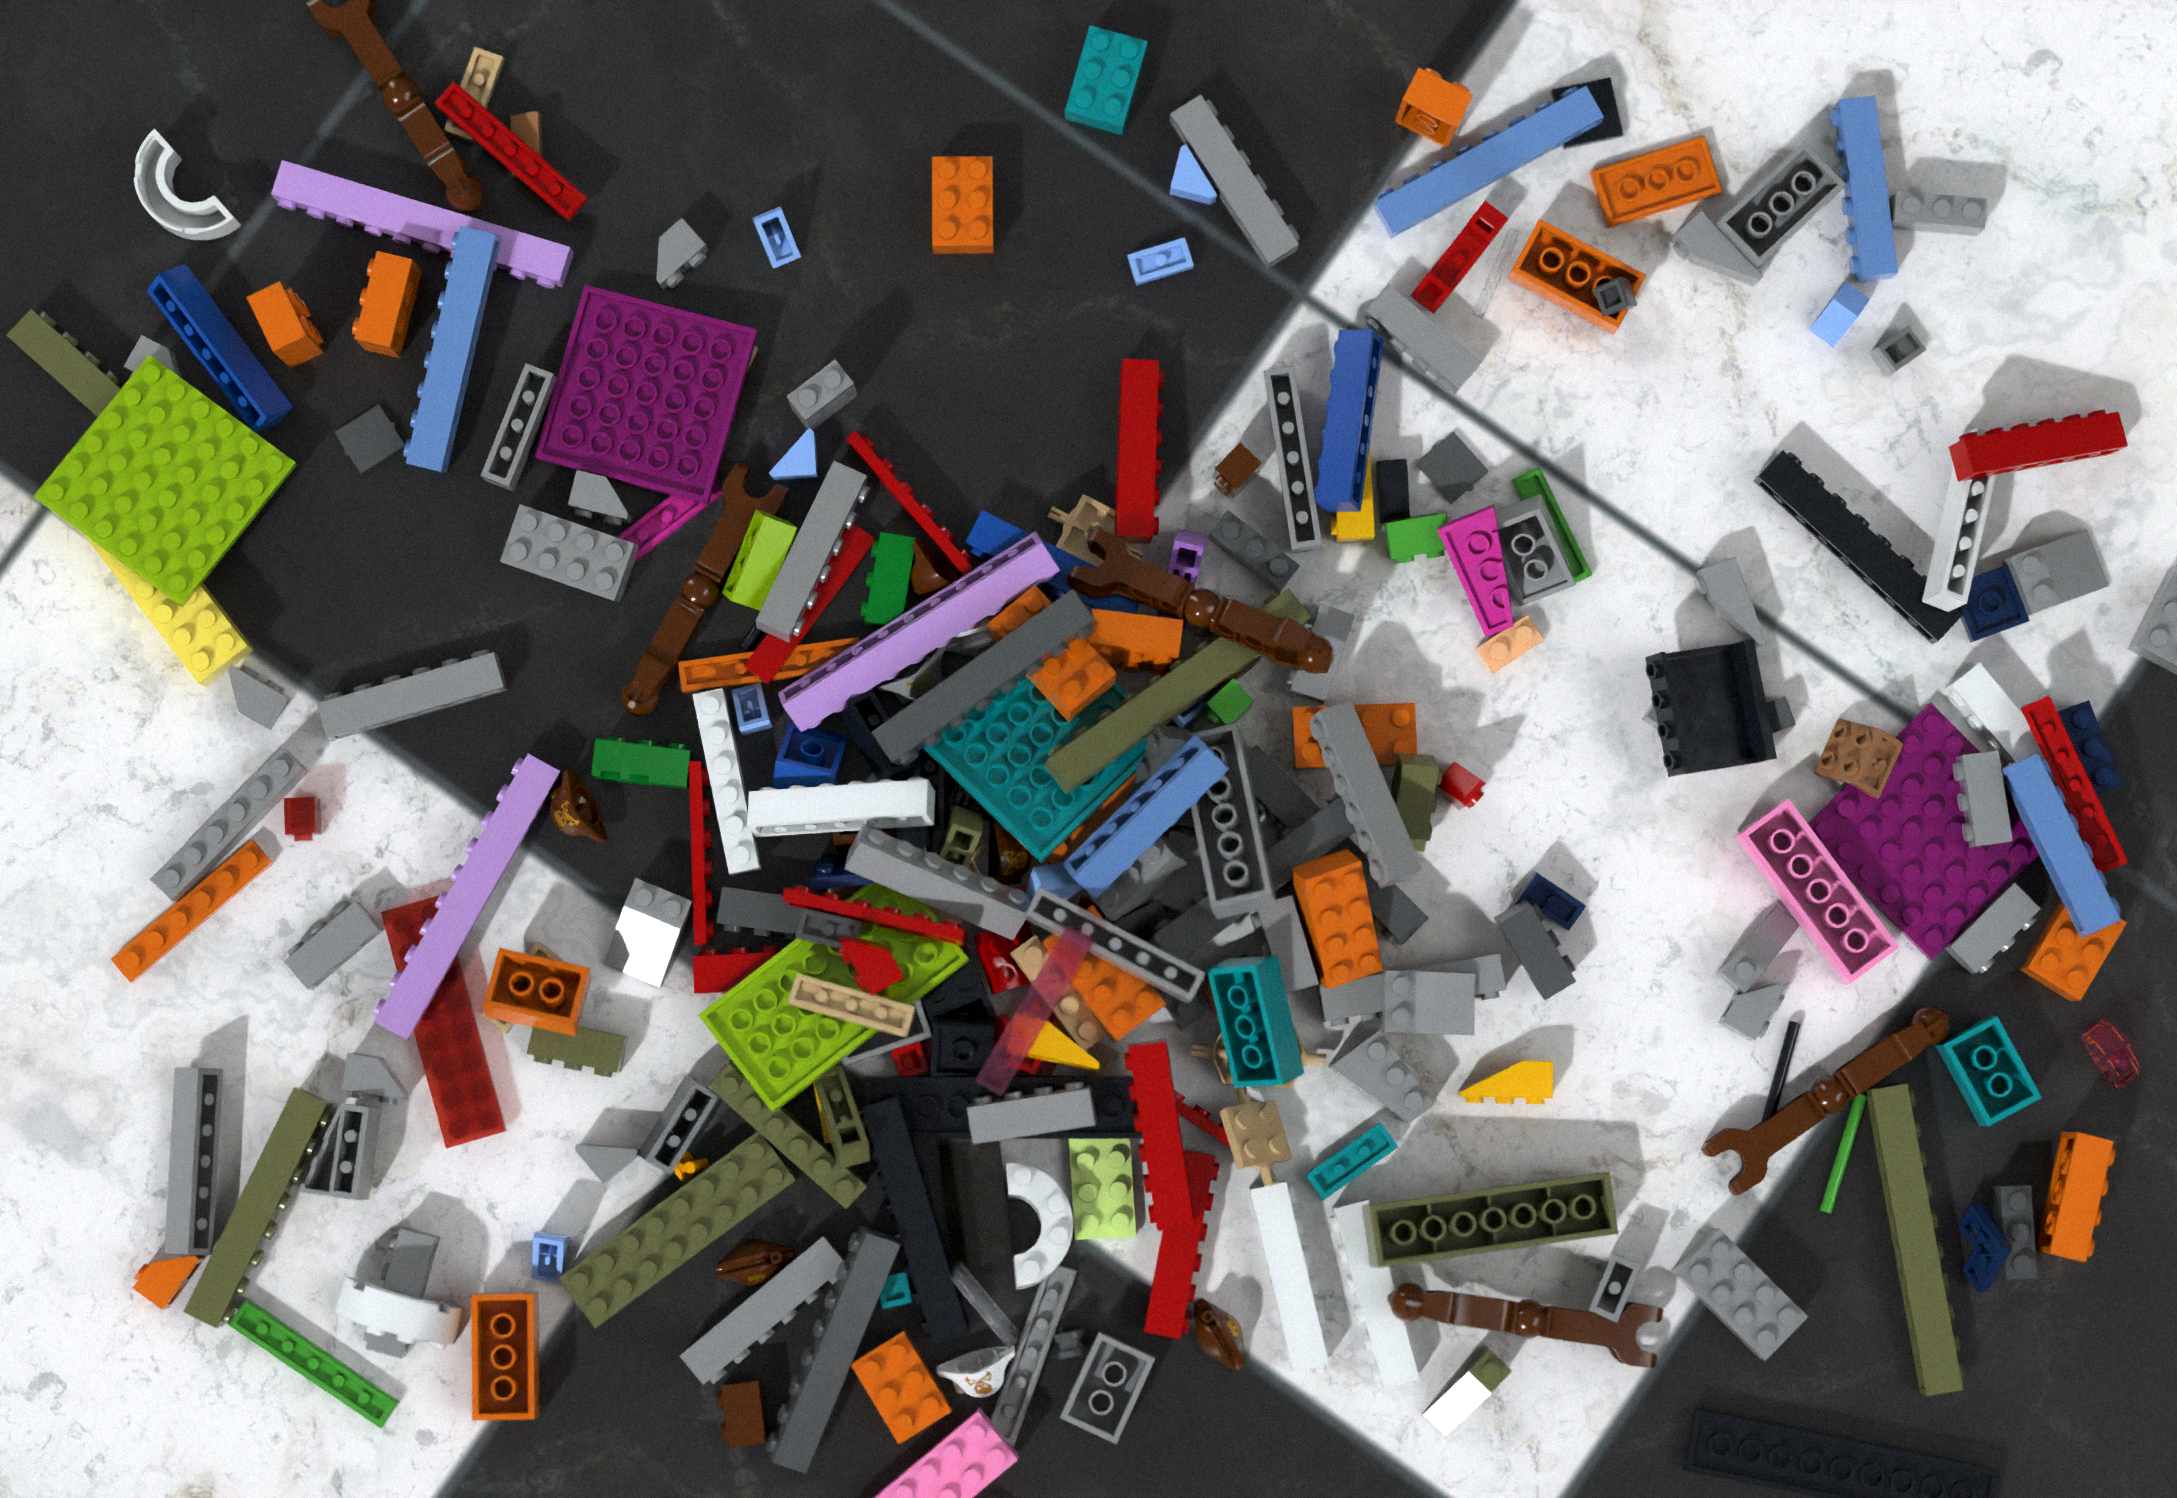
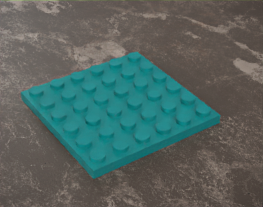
[923,675,1147,863]

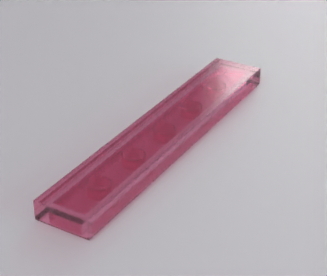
[975,924,1094,1097]

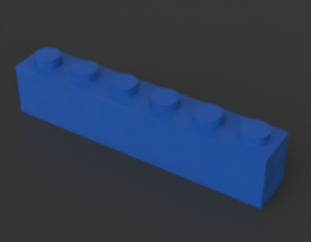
[147,264,293,433]
[1314,329,1384,512]
[966,510,1140,614]

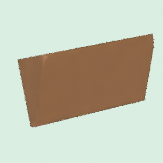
[510,111,542,176]

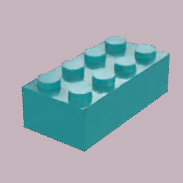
[1207,955,1305,1088]

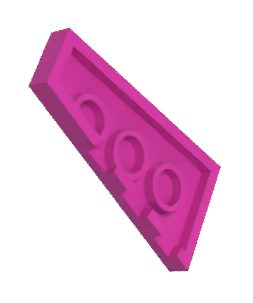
[1437,504,1514,637]

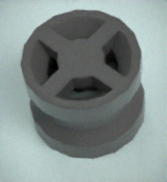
[1054,1328,1089,1359]

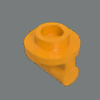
[674,1151,709,1182]

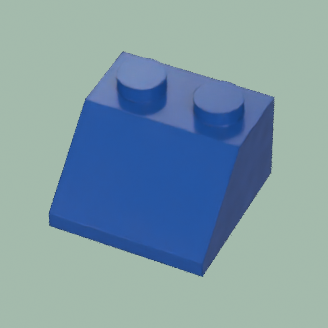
[772,722,848,789]

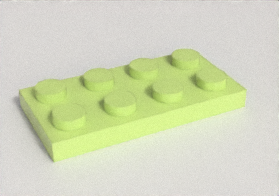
[1069,1139,1136,1240]

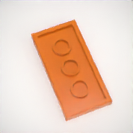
[1589,135,1723,229]

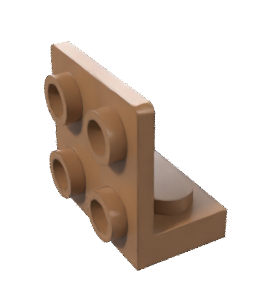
[1814,719,1903,799]

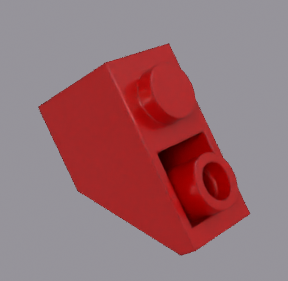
[1435,762,1485,811]
[837,934,904,996]

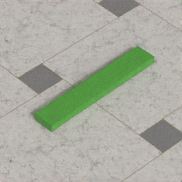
[228,1299,400,1428]

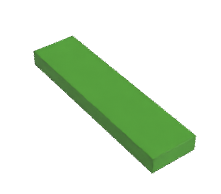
[1511,467,1592,583]

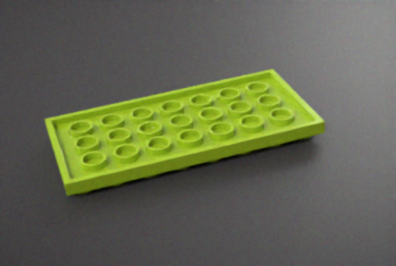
[698,881,970,1113]

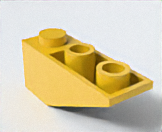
[1457,1061,1553,1104]

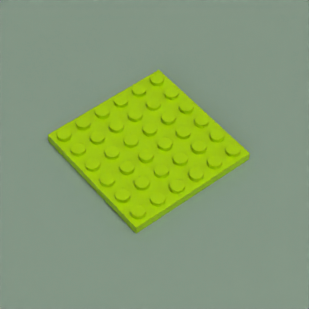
[33,354,297,608]

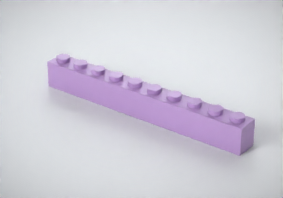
[271,160,574,289]
[778,531,1060,732]
[373,754,560,1041]

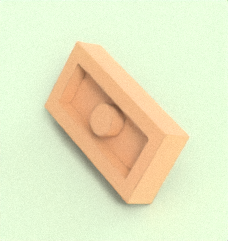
[1476,615,1544,674]

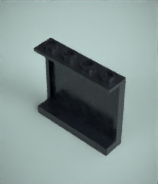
[1645,639,1777,777]

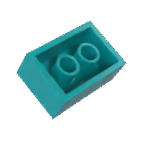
[1065,25,1148,135]
[1935,1016,2042,1127]

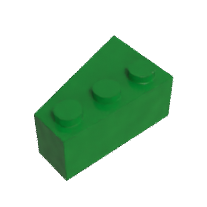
[591,737,693,789]

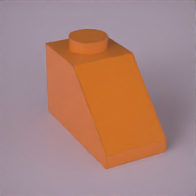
[133,1255,206,1310]

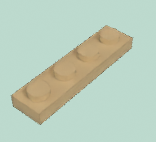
[1010,935,1108,1051]
[788,973,916,1038]

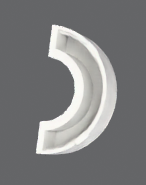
[134,129,241,240]
[1005,1163,1073,1290]
[334,1276,464,1350]

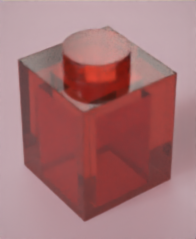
[284,797,321,842]

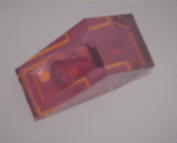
[2081,1017,2142,1091]

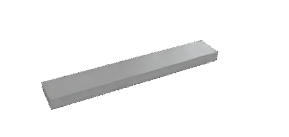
[991,1264,1077,1446]

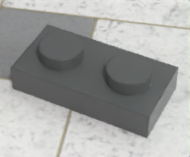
[795,908,864,948]

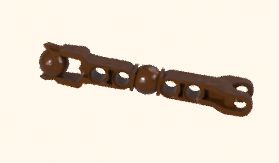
[306,0,484,212]
[621,461,789,716]
[1067,529,1335,674]
[1701,1006,1950,1196]
[1388,1282,1664,1368]

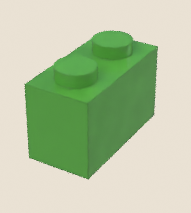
[1383,512,1448,563]
[1205,679,1254,728]

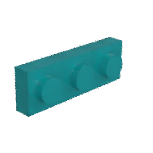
[1305,1122,1398,1201]

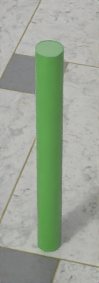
[1820,1094,1867,1214]

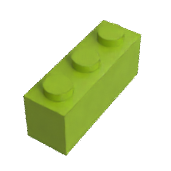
[722,509,797,611]

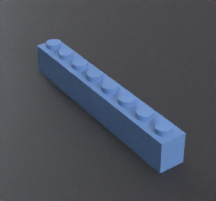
[1374,86,1604,239]
[404,226,501,473]

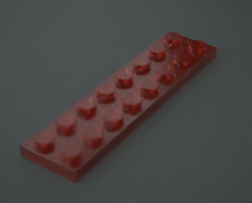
[381,895,507,1148]

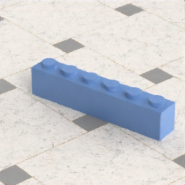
[1830,96,1898,282]
[1063,734,1229,898]
[2002,753,2121,938]

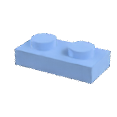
[1127,237,1194,286]

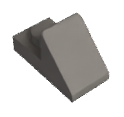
[1870,326,1927,378]

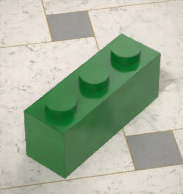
[861,532,916,627]

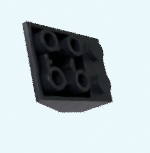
[921,942,997,1025]

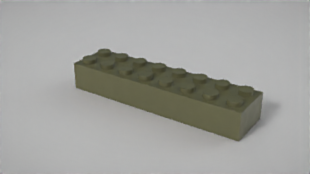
[559,1131,798,1328]
[1362,1172,1618,1268]

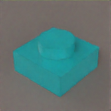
[879,1272,913,1309]

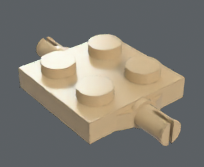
[1047,494,1145,567]
[1219,1087,1293,1187]

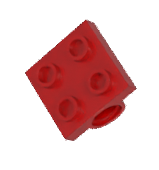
[973,920,1033,995]

